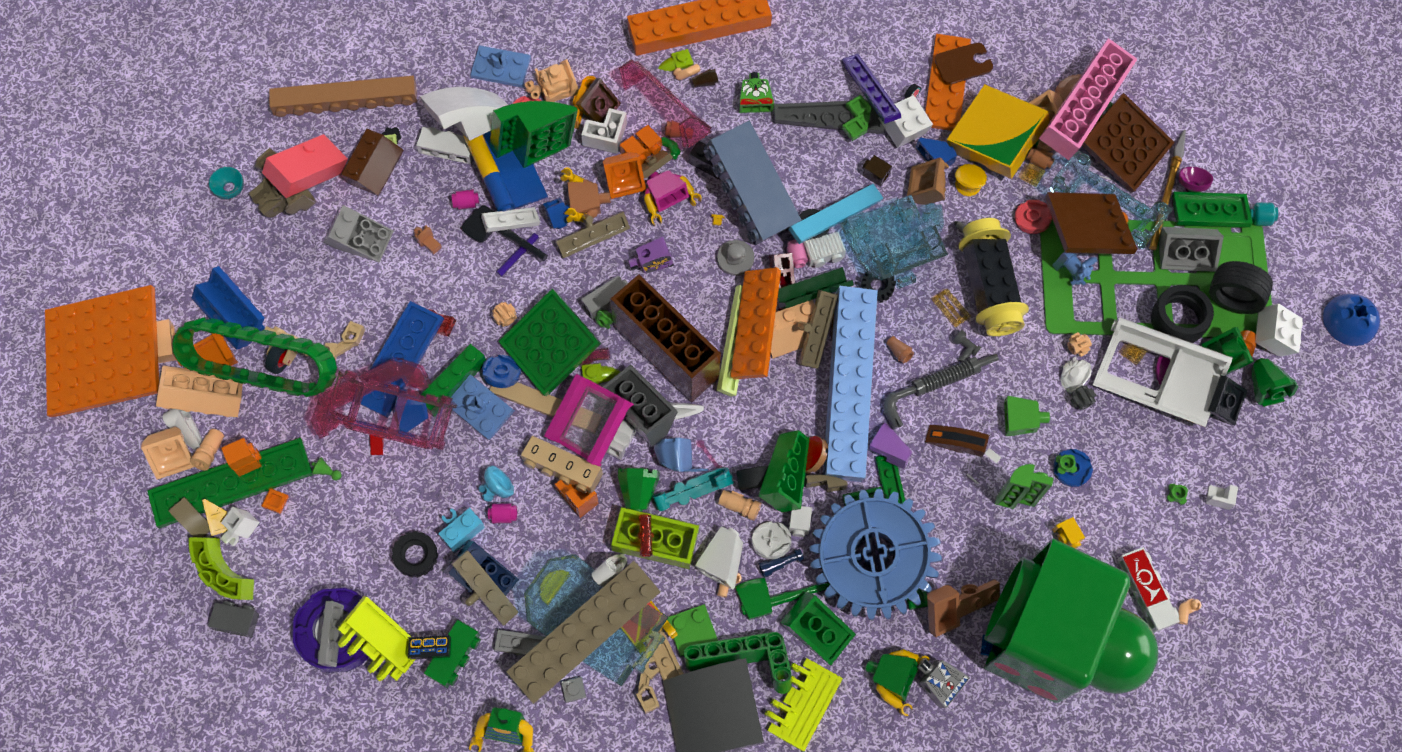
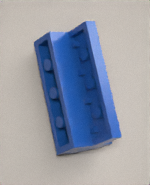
[191,266,265,350]

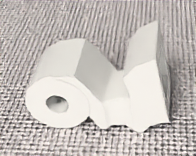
[606,420,636,460]

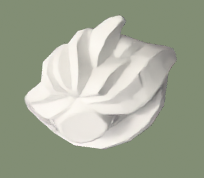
[1060,357,1092,393]

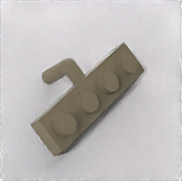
[555,211,631,258]
[797,290,838,369]
[451,550,519,626]

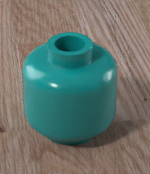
[1250,202,1278,226]

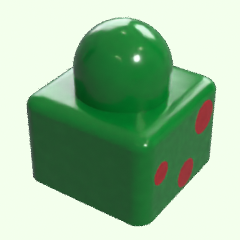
[984,538,1158,703]

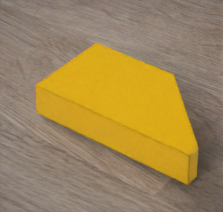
[202,499,228,536]

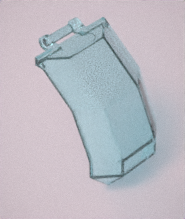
[524,554,668,687]

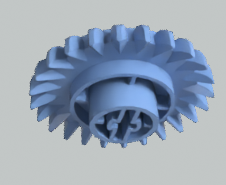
[810,489,942,621]

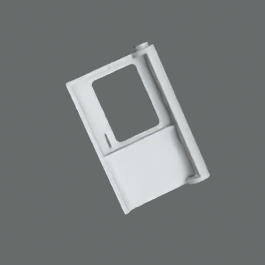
[1093,318,1232,427]

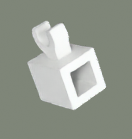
[221,507,260,546]

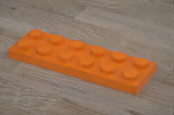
[925,33,971,131]
[731,267,781,380]

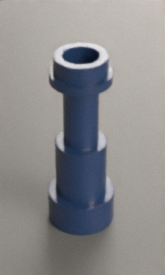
[758,548,804,578]

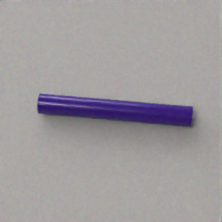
[496,233,539,277]

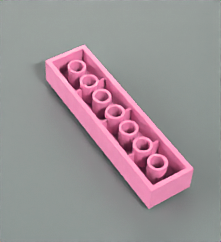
[1039,38,1137,160]

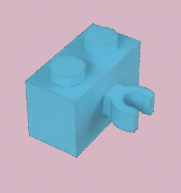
[438,508,485,553]

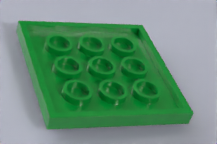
[498,289,601,396]

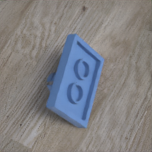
[470,45,531,88]
[446,374,515,440]

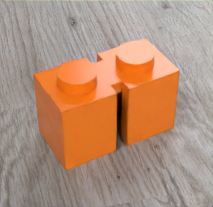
[620,125,662,165]
[221,438,262,477]

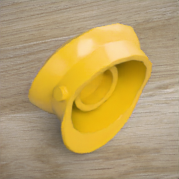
[955,164,987,196]

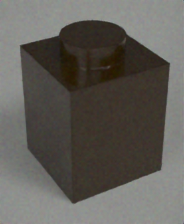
[862,155,892,187]

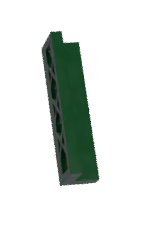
[777,267,854,308]

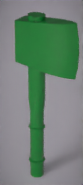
[735,578,830,620]

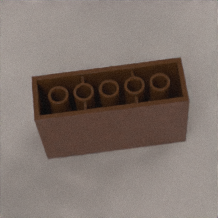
[610,274,721,403]

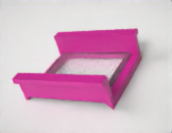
[544,374,634,467]

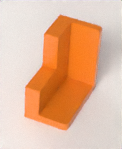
[555,480,599,518]

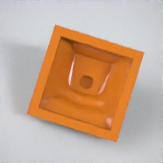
[603,152,646,199]

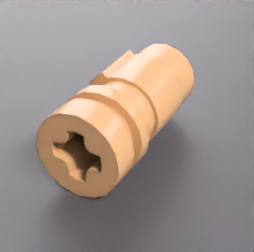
[190,429,224,471]
[718,490,762,521]

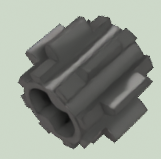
[1071,385,1096,410]

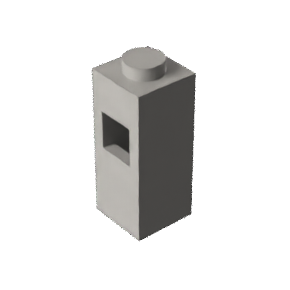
[581,276,628,320]

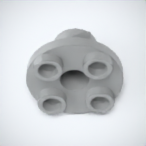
[717,240,754,275]

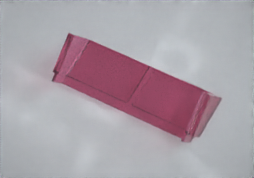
[619,59,712,147]

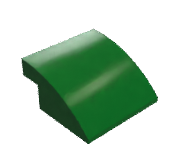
[489,101,578,168]

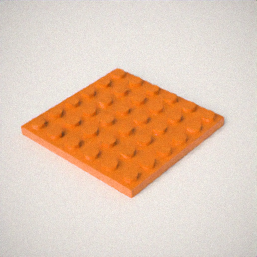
[45,285,159,417]

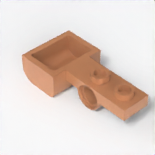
[927,579,1000,637]

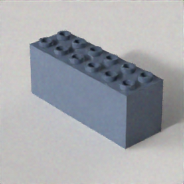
[704,120,802,245]

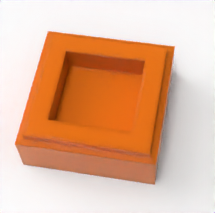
[262,489,289,514]

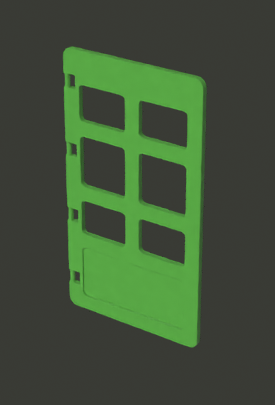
[1040,218,1272,338]

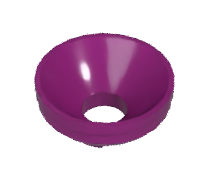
[1178,167,1213,192]

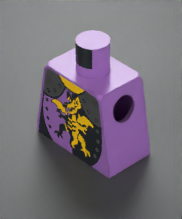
[628,237,674,274]

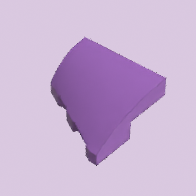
[869,423,913,469]

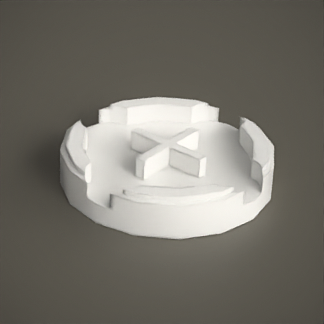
[752,521,791,559]

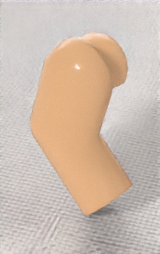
[524,80,541,99]

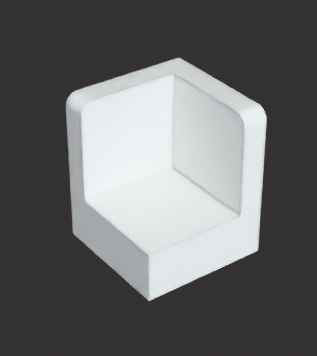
[1206,485,1238,510]

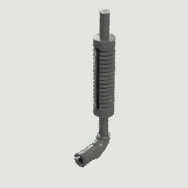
[883,354,999,430]

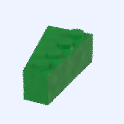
[759,430,809,513]

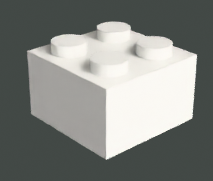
[878,95,933,148]
[1255,304,1303,357]

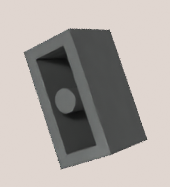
[208,601,259,638]

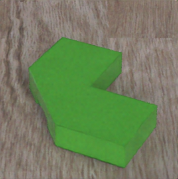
[842,95,871,141]

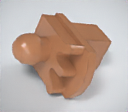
[414,225,442,255]

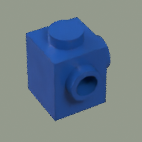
[543,197,569,229]

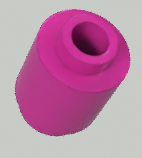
[452,189,479,210]
[488,503,517,524]

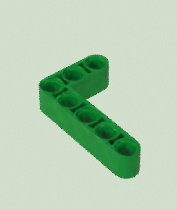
[684,632,792,694]

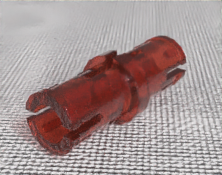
[638,514,654,557]

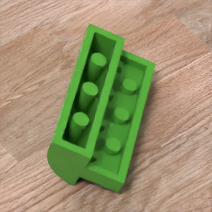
[994,464,1054,509]

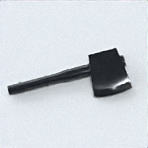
[460,204,548,261]

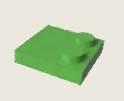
[667,604,718,657]

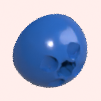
[1323,293,1380,346]

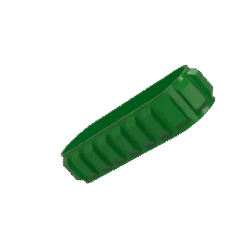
[172,317,337,397]

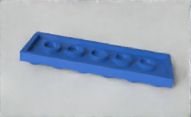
[353,301,444,418]

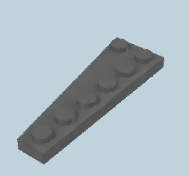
[774,100,884,134]

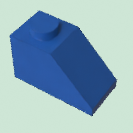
[916,137,957,166]

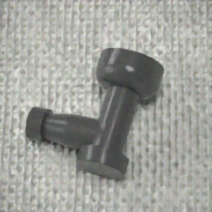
[952,330,982,362]

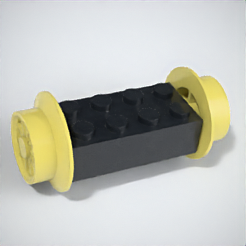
[958,218,1029,336]

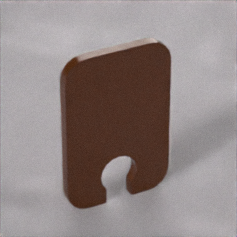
[935,43,993,84]

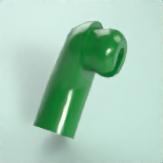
[662,136,681,160]

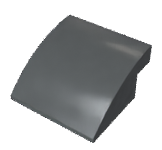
[663,658,764,752]

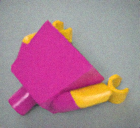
[644,171,702,226]

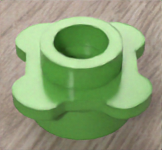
[595,310,613,329]
[1055,454,1077,474]
[1167,484,1188,505]

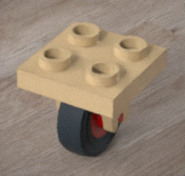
[264,326,309,374]

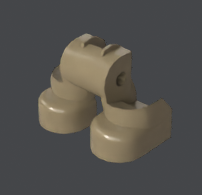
[249,148,316,218]

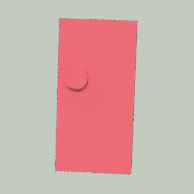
[262,134,348,198]

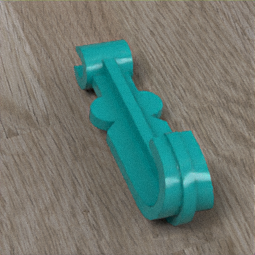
[652,467,733,512]

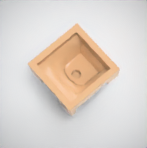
[535,59,578,102]
[141,427,194,480]

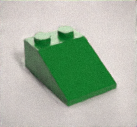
[780,592,856,666]

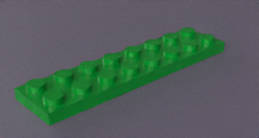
[147,438,313,529]

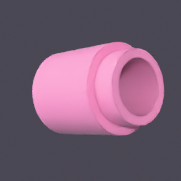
[786,239,808,268]

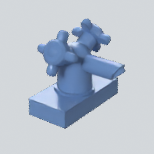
[1052,252,1098,285]

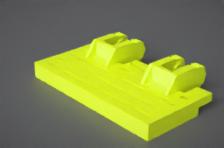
[337,596,416,681]
[764,658,843,752]

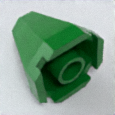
[1251,358,1298,407]
[618,468,660,512]

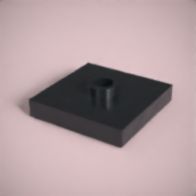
[1208,375,1247,426]

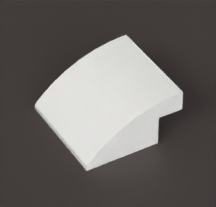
[420,87,508,141]

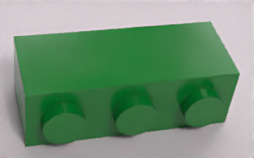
[424,620,481,689]

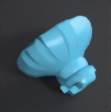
[479,466,514,502]

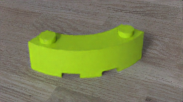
[189,537,254,600]

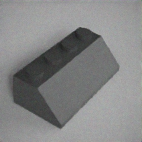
[603,364,678,447]

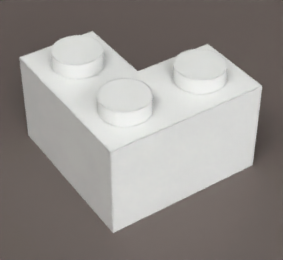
[581,108,627,154]

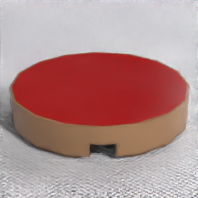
[805,435,828,474]

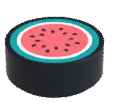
[904,84,921,99]

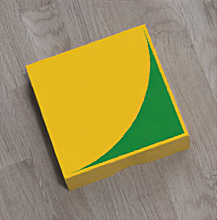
[947,84,1049,179]

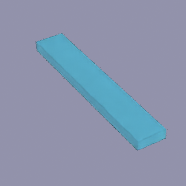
[789,184,883,244]

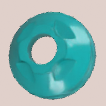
[209,167,244,199]

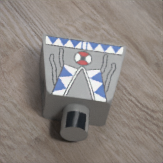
[917,658,970,708]

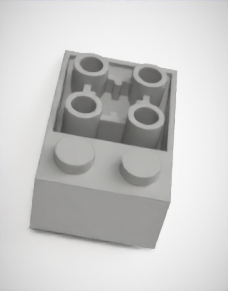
[323,205,394,263]

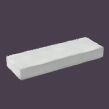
[481,207,540,232]

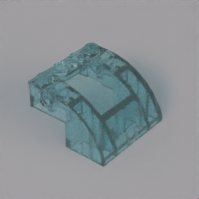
[840,195,948,280]

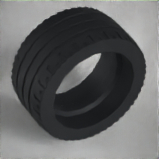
[1209,261,1273,314]
[1151,285,1214,343]

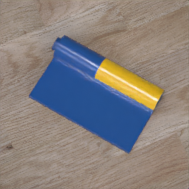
[464,131,548,212]

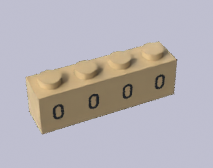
[521,436,603,493]

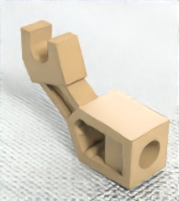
[324,321,365,360]
[636,657,660,714]

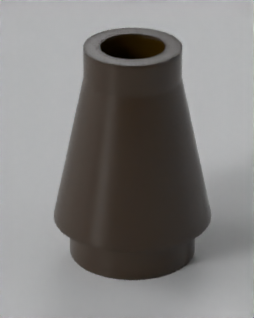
[692,69,719,88]

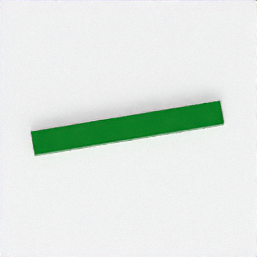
[875,456,928,610]

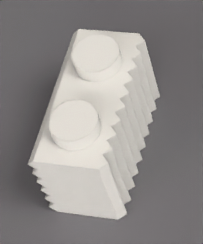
[803,232,846,268]

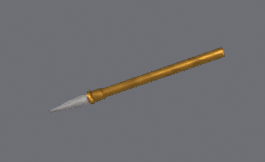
[1149,129,1186,250]

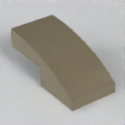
[805,475,848,492]
[169,497,210,538]

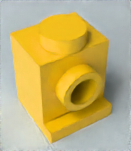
[1052,517,1085,549]

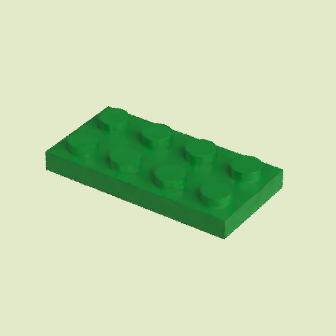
[1172,192,1253,227]

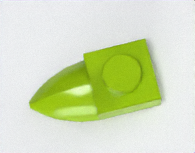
[658,49,694,71]
[582,363,620,384]

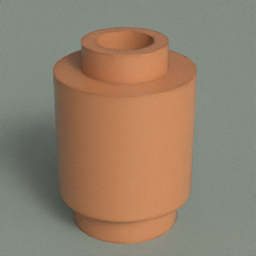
[1026,146,1055,170]

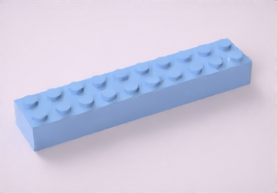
[822,286,878,482]

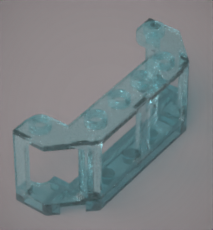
[1050,150,1173,248]

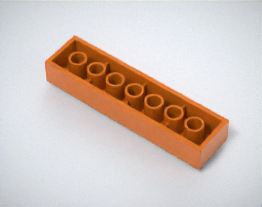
[627,0,772,56]

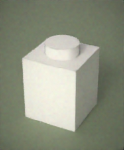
[789,506,812,537]

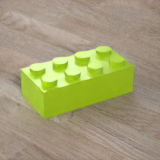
[611,507,699,570]

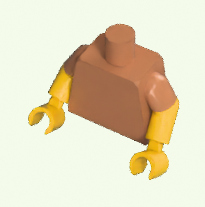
[560,167,611,223]

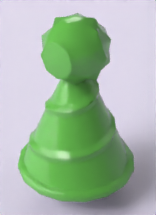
[311,457,342,481]

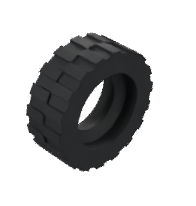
[392,531,438,578]

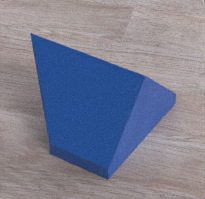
[395,387,429,434]

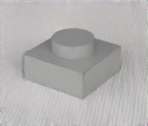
[561,677,586,703]

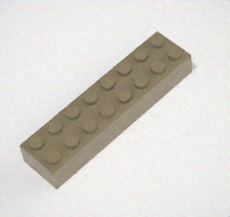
[506,561,661,704]

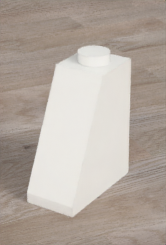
[695,526,743,590]

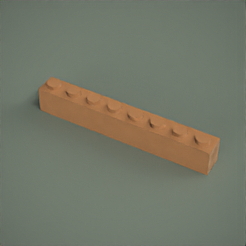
[269,75,417,117]

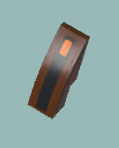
[925,425,990,457]

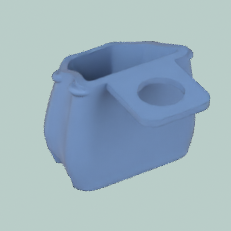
[654,438,708,472]

